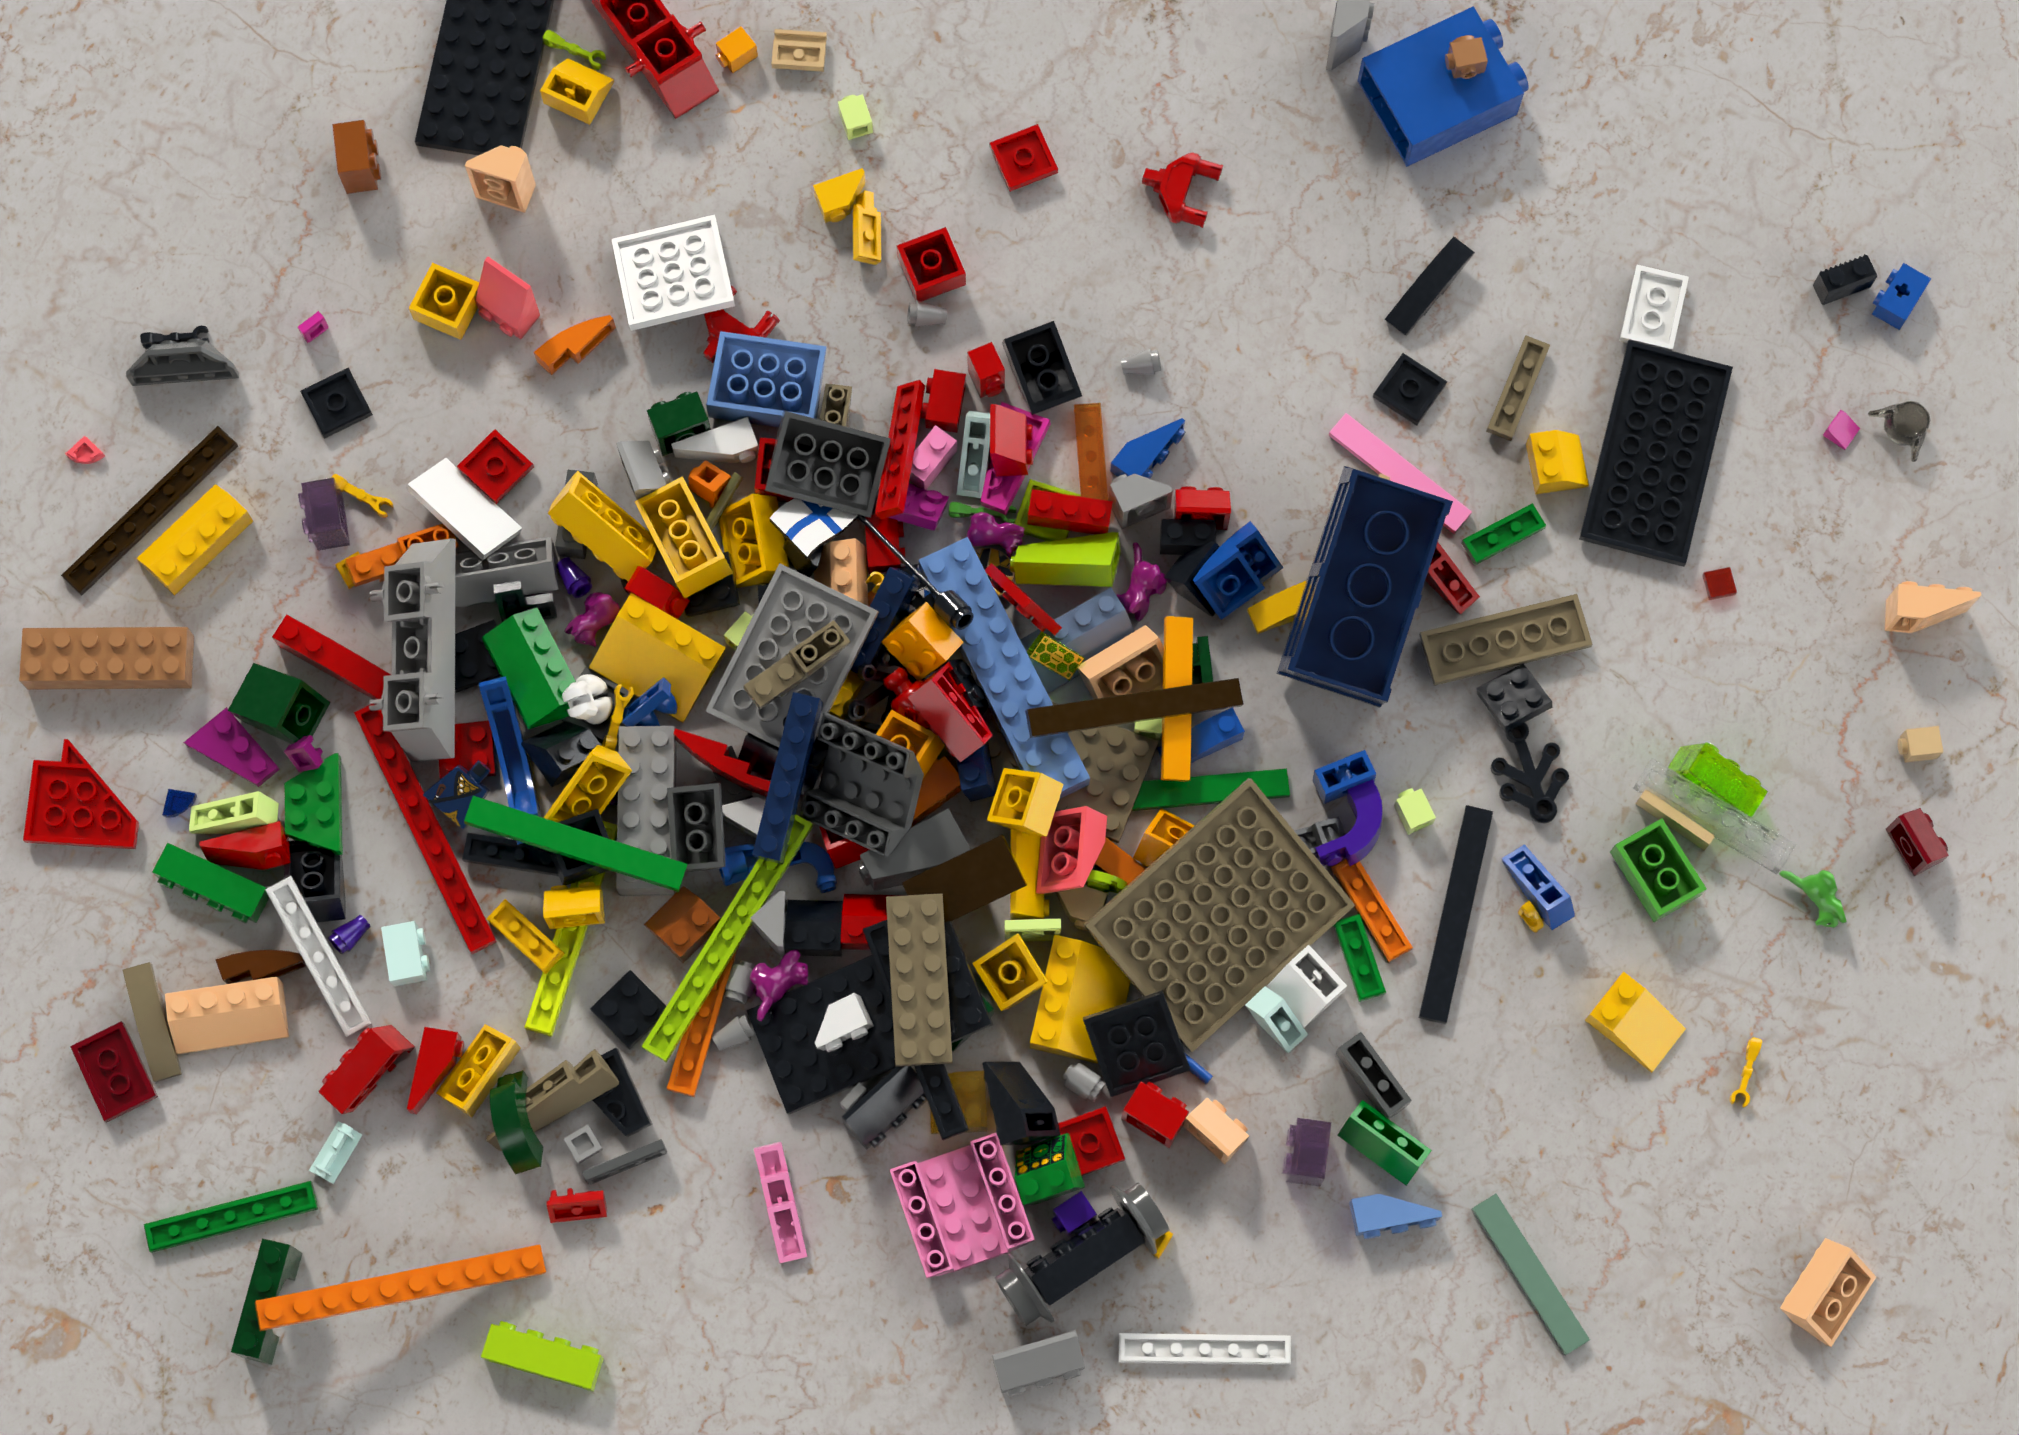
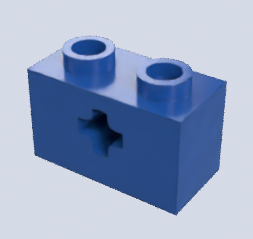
[1872,263,1931,330]
[1312,750,1376,804]

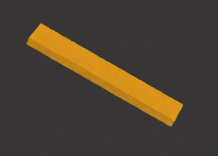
[1161,616,1193,782]

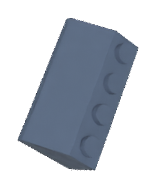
[1020,587,1135,694]

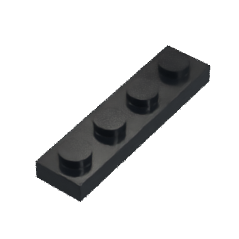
[462,833,559,876]

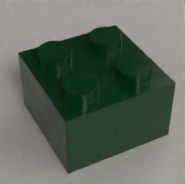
[647,391,711,456]

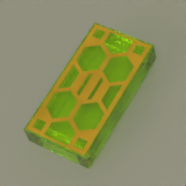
[1027,631,1085,680]

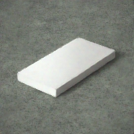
[406,458,522,560]

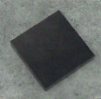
[1373,353,1447,426]
[300,367,373,439]

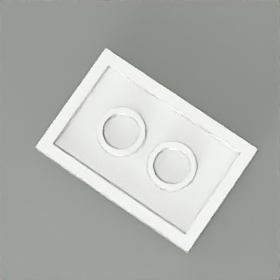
[1619,265,1689,351]

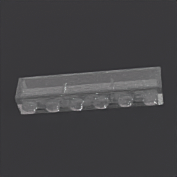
[1633,758,1797,875]

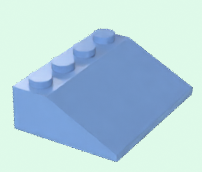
[706,331,826,427]

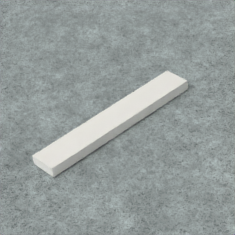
[265,876,372,1037]
[1119,1333,1291,1365]

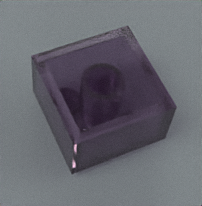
[298,477,350,551]
[1282,1118,1332,1187]

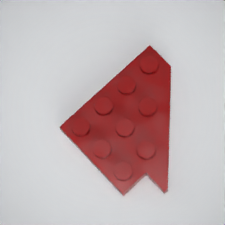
[23,739,139,849]

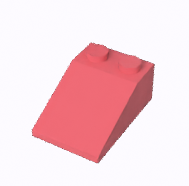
[475,257,540,339]
[1036,806,1107,894]

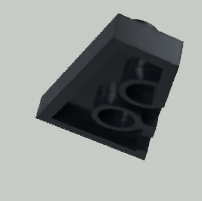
[592,1048,653,1137]

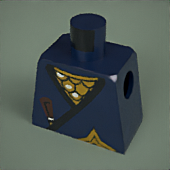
[423,760,491,829]

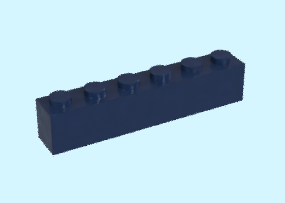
[752,692,823,864]

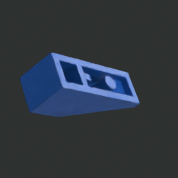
[1157,707,1245,763]
[1502,844,1575,930]

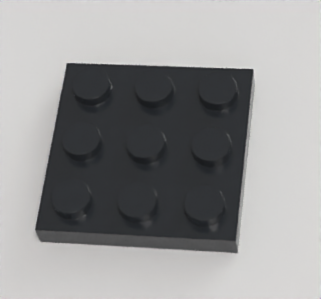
[1083,990,1191,1097]

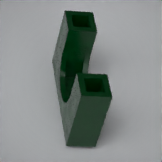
[231,1238,302,1365]

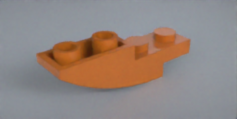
[345,523,458,587]

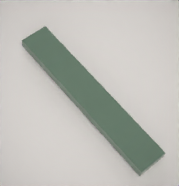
[1471,1194,1590,1356]

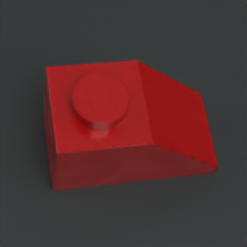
[624,566,690,619]

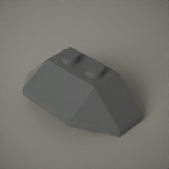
[126,338,239,386]

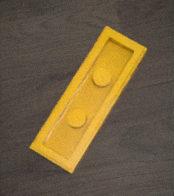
[486,899,565,974]

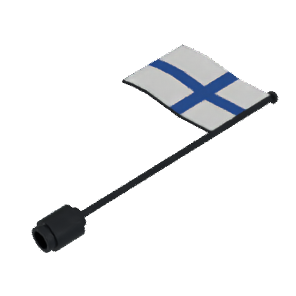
[770,498,974,630]

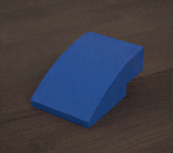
[1193,521,1283,620]

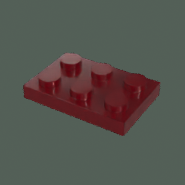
[70,1021,158,1123]

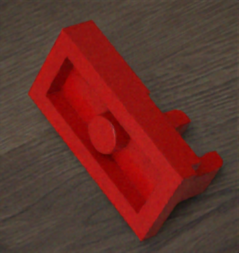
[547,1188,607,1223]

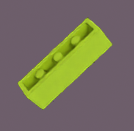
[481,1321,604,1392]

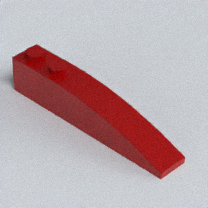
[272,614,391,700]

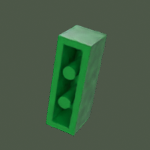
[1337,1100,1432,1186]

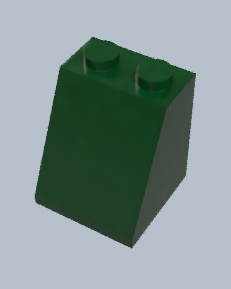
[228,663,331,744]

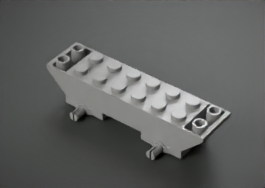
[369,539,456,762]

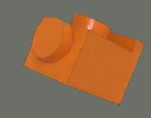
[688,460,731,508]

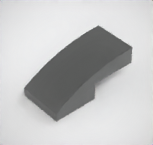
[1294,817,1345,855]

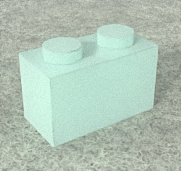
[381,921,430,986]

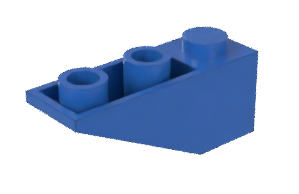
[1110,418,1186,479]

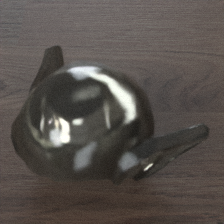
[1868,401,1931,462]

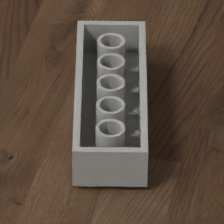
[616,726,677,896]

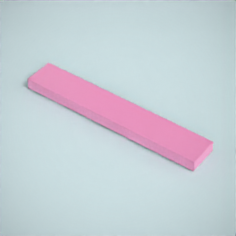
[1329,413,1472,534]

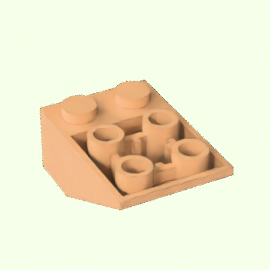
[1885,581,1981,633]

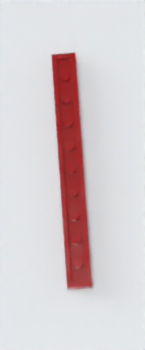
[354,704,497,954]

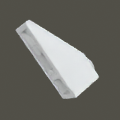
[671,417,759,463]

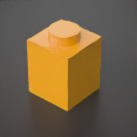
[715,26,758,73]

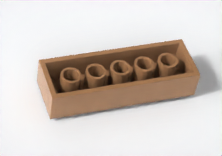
[19,627,194,690]

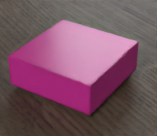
[298,311,329,343]

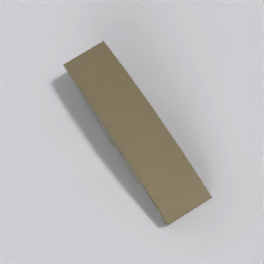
[123,962,182,1082]

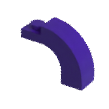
[1315,779,1383,866]

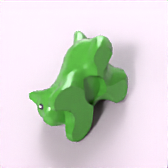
[1779,870,1847,928]

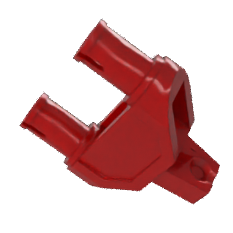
[1142,152,1223,228]
[703,285,780,363]

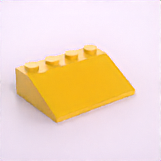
[589,593,726,723]
[1030,935,1130,1064]

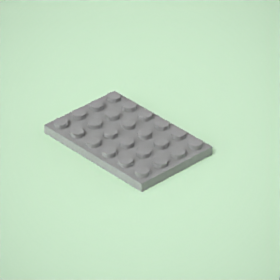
[705,563,879,748]

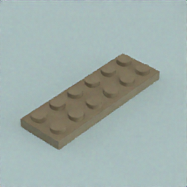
[1419,594,1593,686]
[886,894,953,1067]

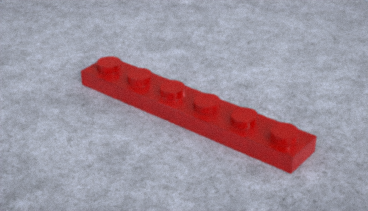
[875,380,925,519]

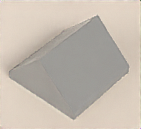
[750,891,788,957]

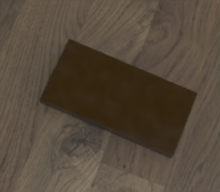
[902,834,1027,923]

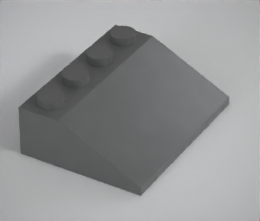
[765,411,891,518]

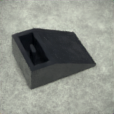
[982,1062,1061,1145]

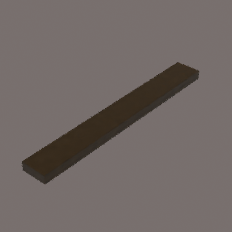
[61,426,238,596]
[1025,678,1244,738]

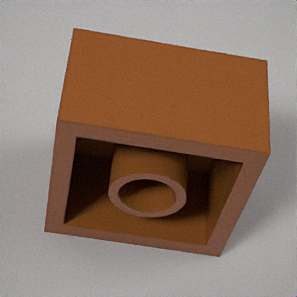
[332,120,381,194]

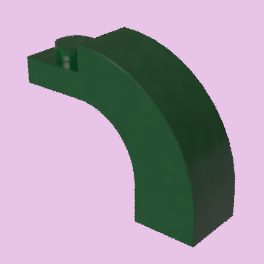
[490,1070,543,1175]

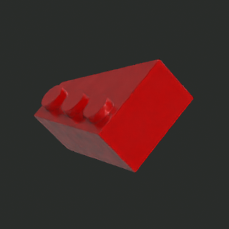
[908,662,992,762]
[318,1025,415,1114]

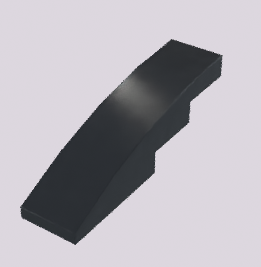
[1385,236,1475,336]

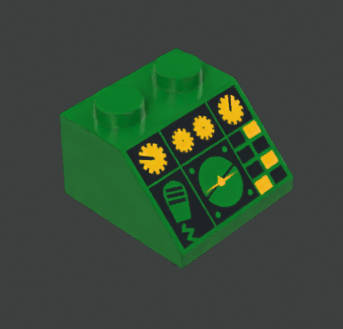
[1015,1133,1085,1205]

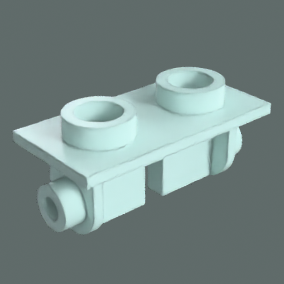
[309,1121,362,1184]

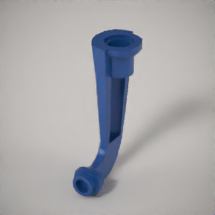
[719,842,837,893]

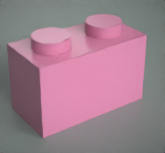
[909,425,957,490]

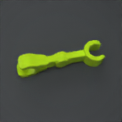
[543,30,606,70]

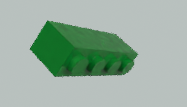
[152,843,269,923]

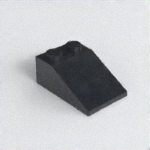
[1002,321,1082,415]
[284,840,346,923]

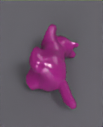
[967,512,1025,557]
[1116,542,1167,621]
[564,592,621,647]
[750,950,808,1021]

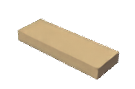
[1635,790,1714,851]

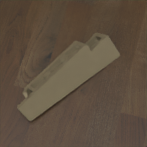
[486,1049,619,1151]

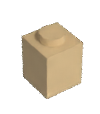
[1898,726,1944,763]

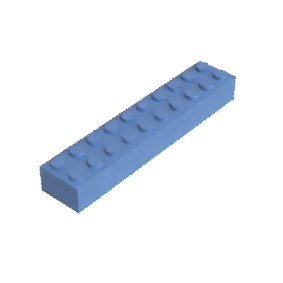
[918,537,1090,798]

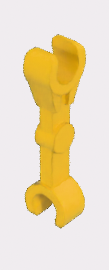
[329,474,394,518]
[602,684,634,751]
[1729,1037,1762,1108]

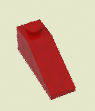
[1425,542,1480,615]
[199,821,291,870]
[407,1027,464,1115]

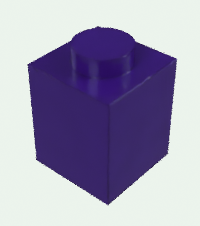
[1051,1191,1097,1236]

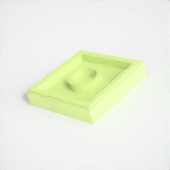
[1004,919,1061,942]

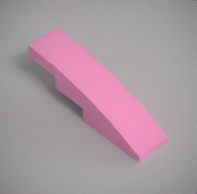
[754,1142,807,1263]

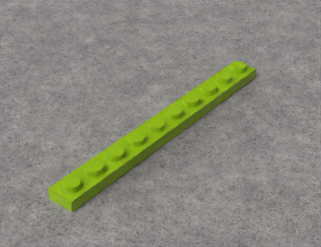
[641,815,813,1063]

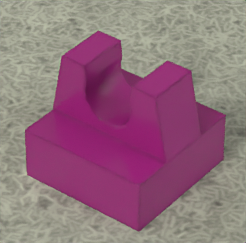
[284,735,323,772]

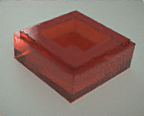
[1702,567,1737,600]

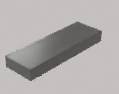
[582,1139,667,1185]

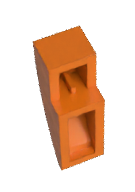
[534,315,616,375]

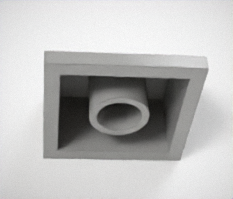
[616,441,671,500]
[1108,474,1173,529]

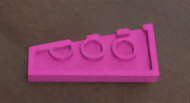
[980,402,1051,515]

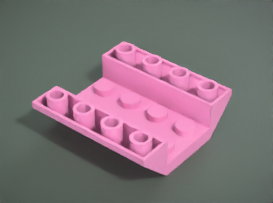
[890,1133,1035,1278]

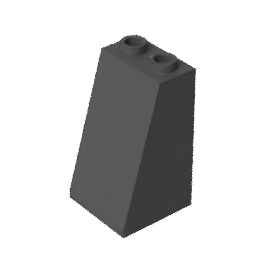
[858,808,971,891]

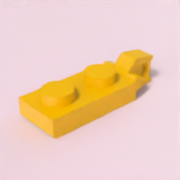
[853,190,881,265]

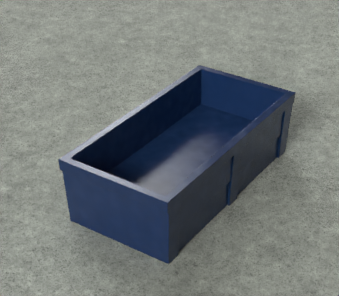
[1276,466,1453,708]

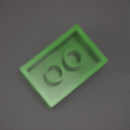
[1610,818,1707,923]

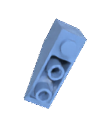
[1349,1194,1442,1239]

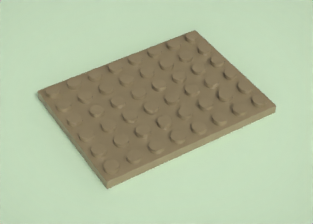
[1083,778,1355,1052]

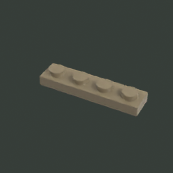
[1486,335,1550,441]

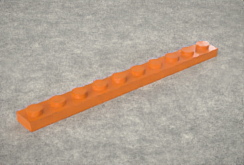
[255,1244,546,1331]

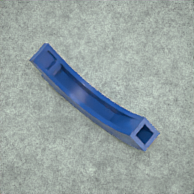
[479,676,541,845]

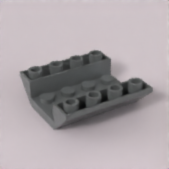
[800,713,924,857]

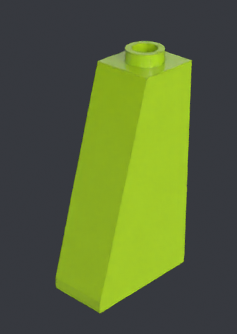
[1010,532,1121,587]

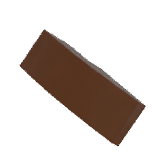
[216,950,307,984]

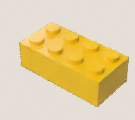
[634,476,733,598]

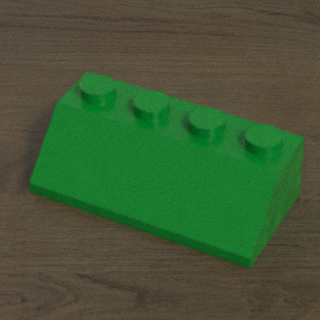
[482,608,576,729]

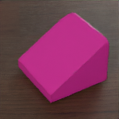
[1823,410,1860,450]

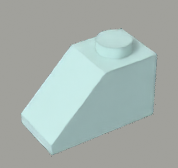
[1245,986,1308,1053]

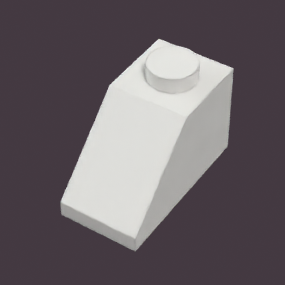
[722,797,766,839]

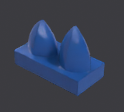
[622,677,677,727]

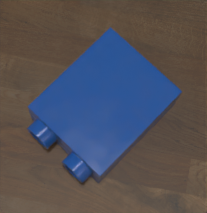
[1357,6,1529,167]

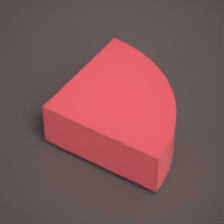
[65,436,105,464]

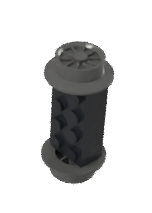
[995,1183,1170,1326]

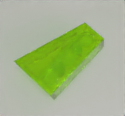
[1664,742,1768,820]

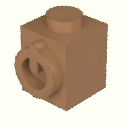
[1445,35,1488,79]

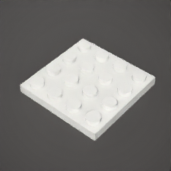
[612,215,735,331]

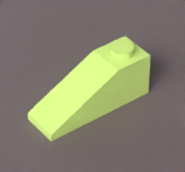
[189,791,279,834]

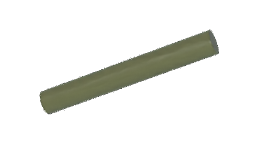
[706,472,744,531]

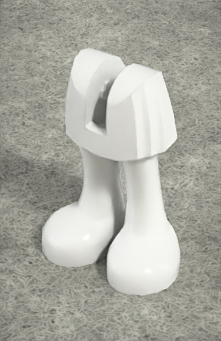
[562,674,613,724]

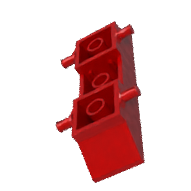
[591,0,719,119]

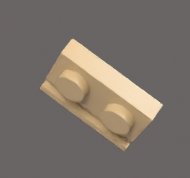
[771,29,827,72]

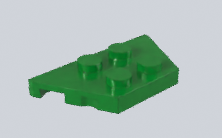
[284,753,343,855]

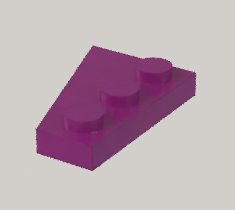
[183,707,280,787]

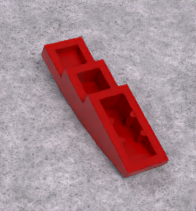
[673,728,771,797]

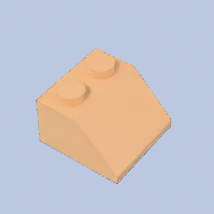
[1183,1098,1249,1164]

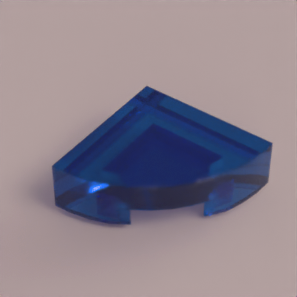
[162,789,197,818]

